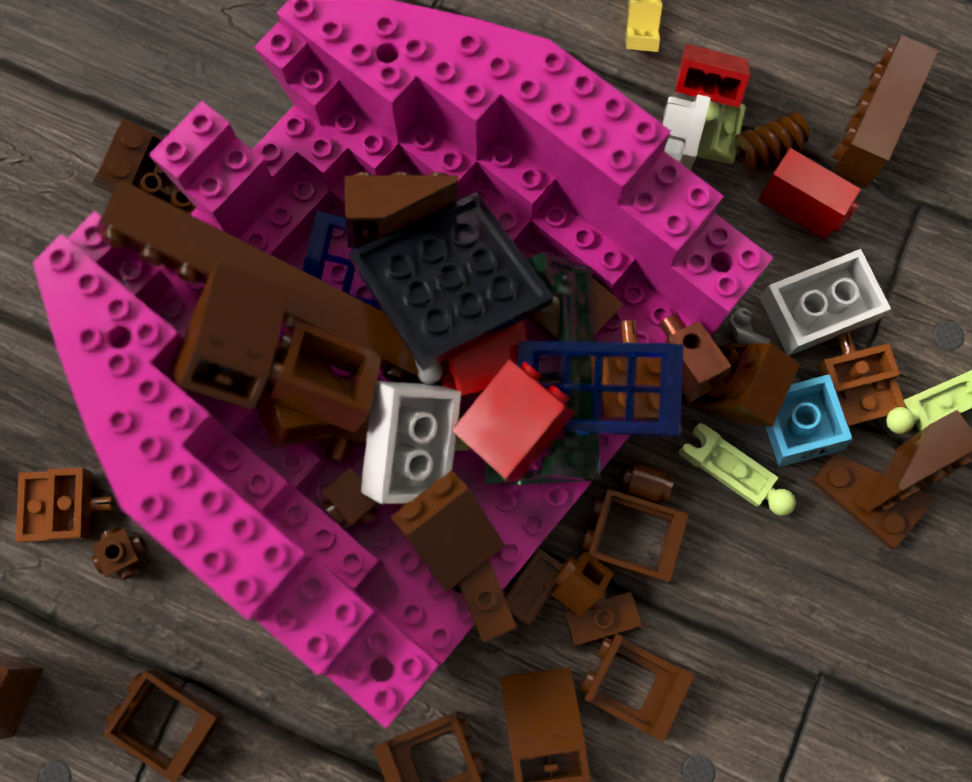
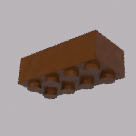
[831,35,938,187]

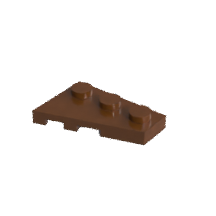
[810,454,937,550]

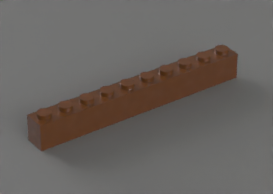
[94,179,443,386]

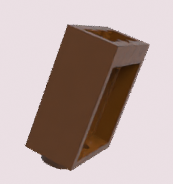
[267,320,382,433]
[582,489,689,584]
[103,670,225,782]

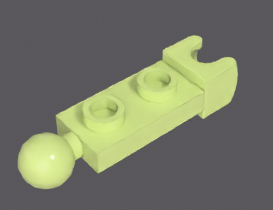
[886,370,972,434]
[678,423,796,516]

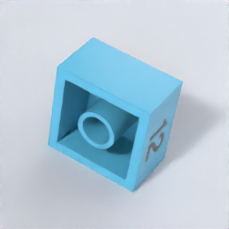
[765,375,852,467]

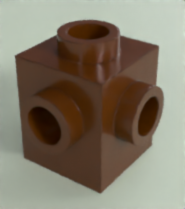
[91,527,150,581]

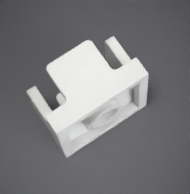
[662,95,710,170]

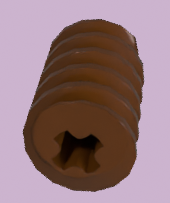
[734,112,809,172]

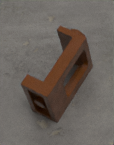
[580,634,695,742]
[373,712,487,782]

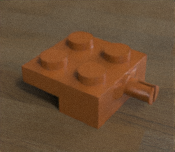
[590,320,671,420]
[817,332,906,427]
[15,467,115,543]

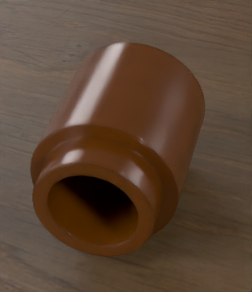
[620,462,674,504]

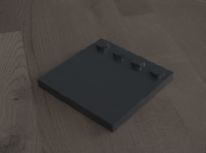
[349,192,554,371]

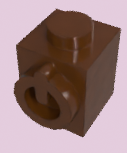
[322,467,382,530]
[552,551,614,617]

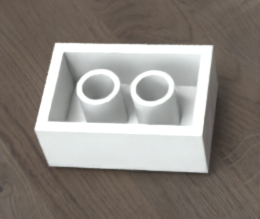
[759,249,891,356]
[361,381,461,503]

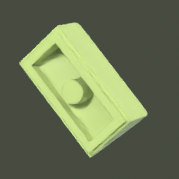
[697,101,746,164]

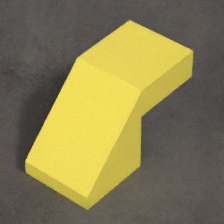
[626,0,662,52]

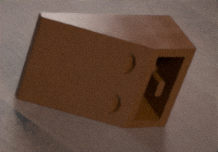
[92,118,196,214]
[345,172,458,248]
[169,262,289,410]
[679,343,800,427]
[865,410,972,512]
[500,667,591,782]

